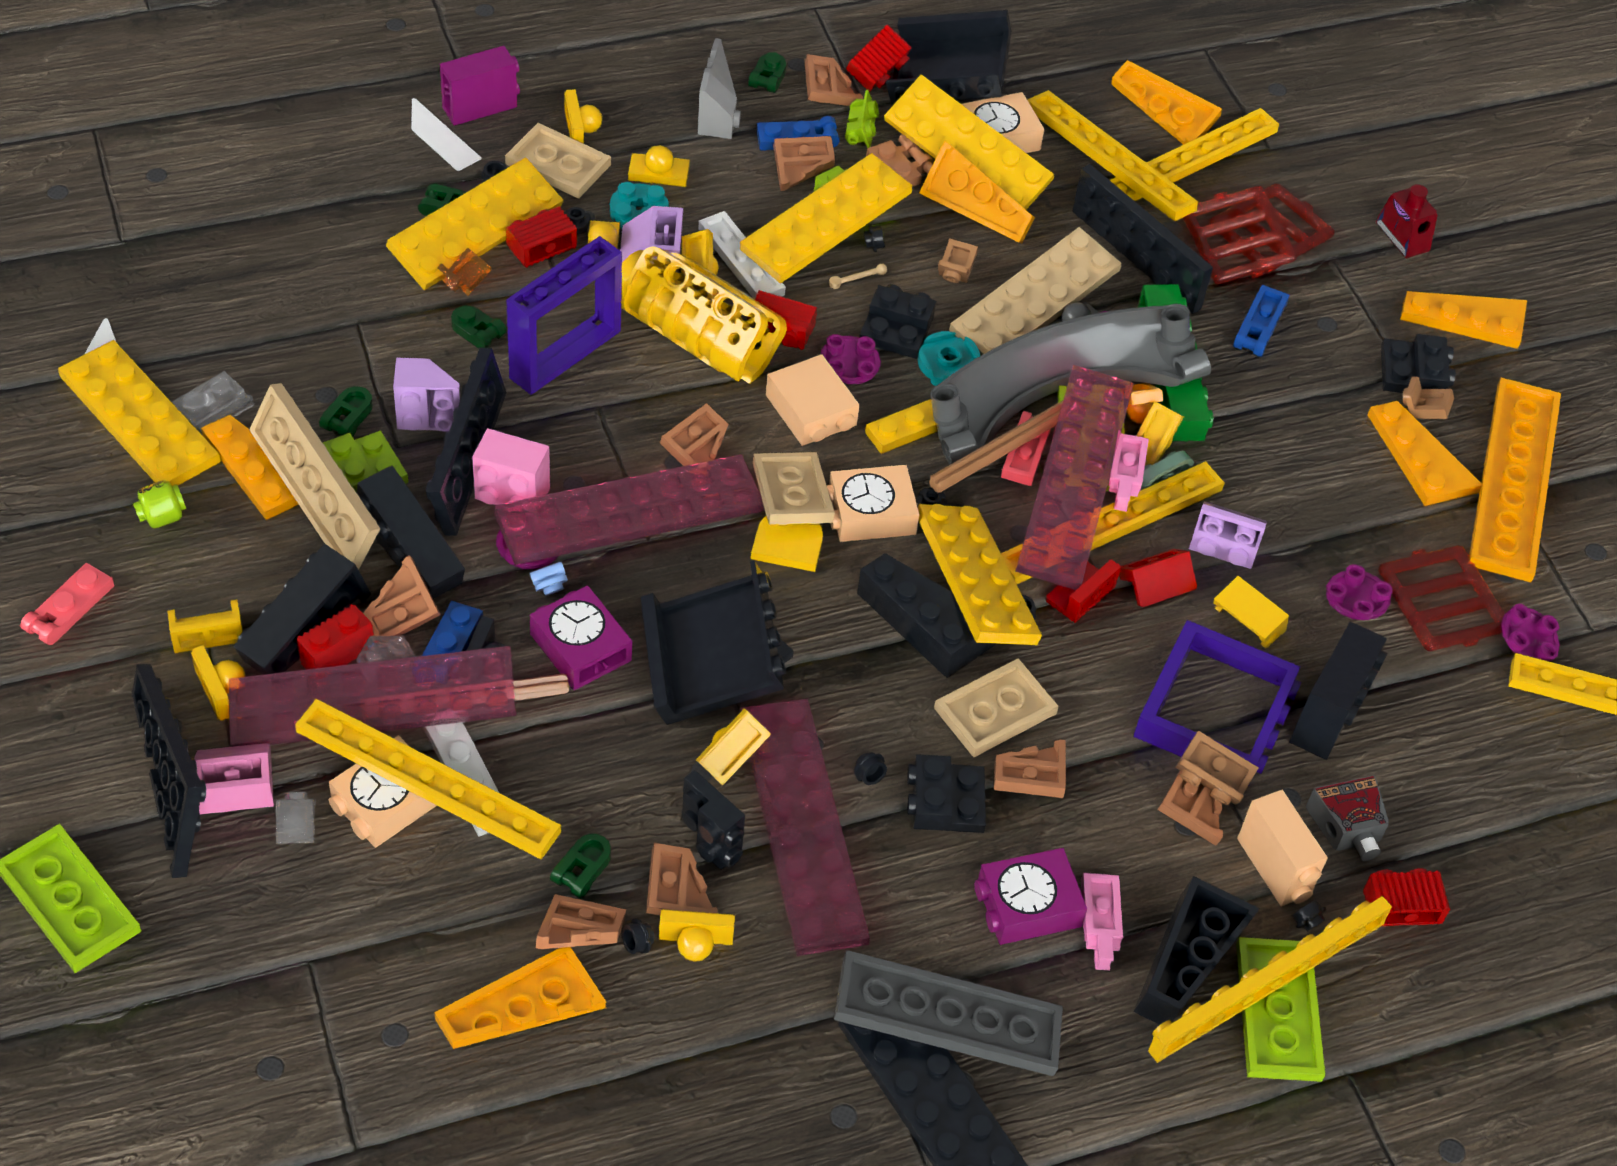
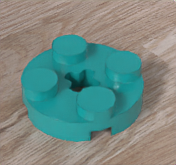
[610,182,669,229]
[918,331,980,386]

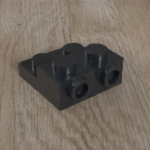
[859,284,936,359]
[1381,334,1456,393]
[907,754,986,833]
[682,770,745,870]

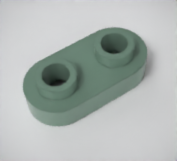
[1141,451,1194,490]

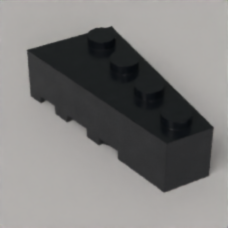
[356,465,465,599]
[233,543,371,682]
[857,553,996,678]
[1289,621,1388,760]
[1133,876,1260,1025]

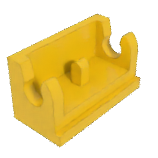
[1213,576,1289,649]
[167,599,243,653]

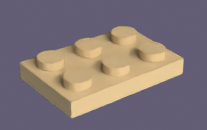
[505,123,611,199]
[753,452,835,525]
[934,658,1059,757]

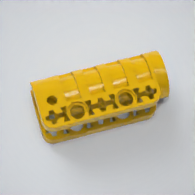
[621,246,787,384]

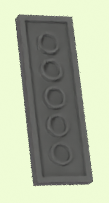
[834,950,1063,1077]

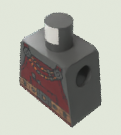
[1306,775,1388,861]

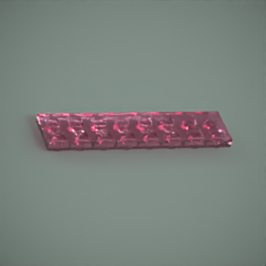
[1015,365,1134,590]
[494,454,764,565]
[229,646,517,747]
[740,699,870,956]

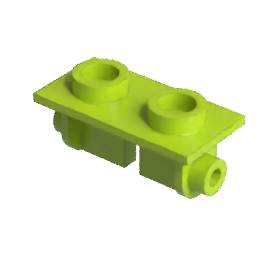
[845,90,879,148]

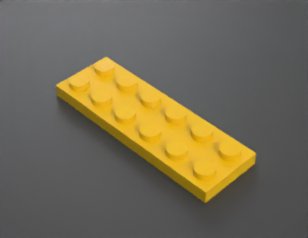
[884,74,1054,210]
[740,153,912,284]
[386,157,563,291]
[58,340,221,486]
[918,504,1042,645]

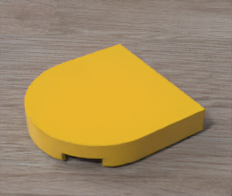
[751,516,823,572]

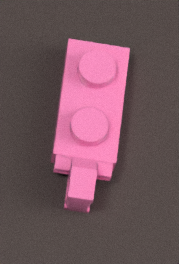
[1108,433,1149,512]
[1081,873,1123,971]

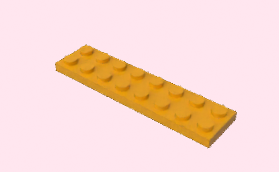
[1467,377,1561,583]

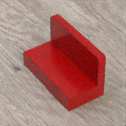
[1119,549,1197,607]
[1046,559,1121,623]

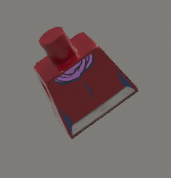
[1376,184,1438,259]

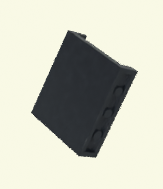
[886,10,1012,105]
[641,560,786,725]

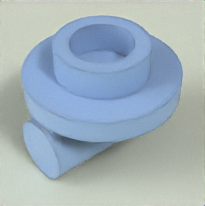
[529,561,568,596]

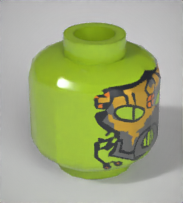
[133,480,186,529]

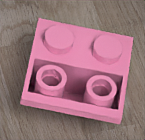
[194,743,274,815]

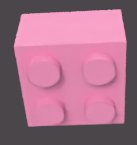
[472,428,550,516]

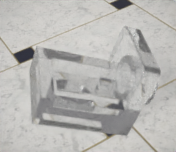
[356,636,417,684]
[276,792,316,844]

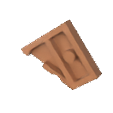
[805,54,863,106]
[773,136,835,191]
[660,403,729,483]
[363,555,441,646]
[994,739,1066,798]
[1158,771,1223,846]
[646,843,719,915]
[536,894,626,949]

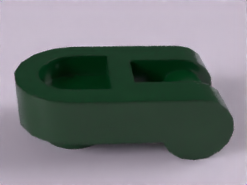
[748,52,787,93]
[418,184,466,216]
[451,305,507,349]
[319,386,372,437]
[550,834,611,899]

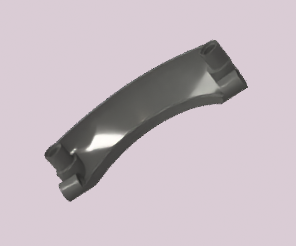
[930,304,1211,465]

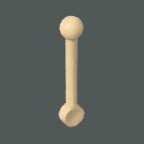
[829,264,887,289]

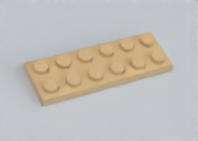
[949,227,1122,356]
[249,383,380,570]

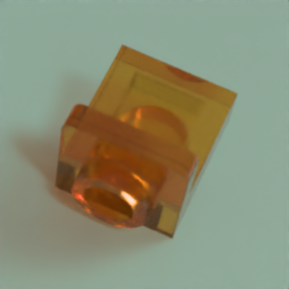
[437,248,492,296]

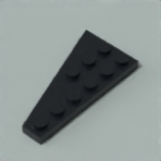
[132,664,206,878]

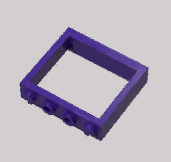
[506,236,622,395]
[1133,620,1302,786]

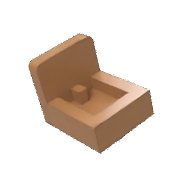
[938,239,978,283]
[1403,377,1454,419]

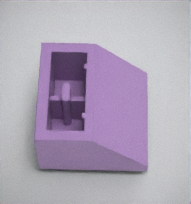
[620,206,683,273]
[393,358,460,431]
[1189,501,1267,569]

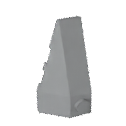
[698,38,741,139]

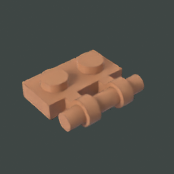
[866,134,934,187]

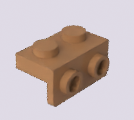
[1175,731,1259,805]

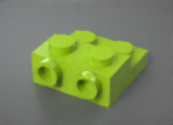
[323,430,408,492]

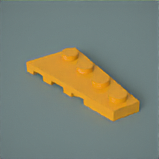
[1111,60,1222,145]
[919,141,1035,244]
[1400,291,1527,349]
[1367,401,1482,506]
[201,415,299,520]
[434,947,606,1049]

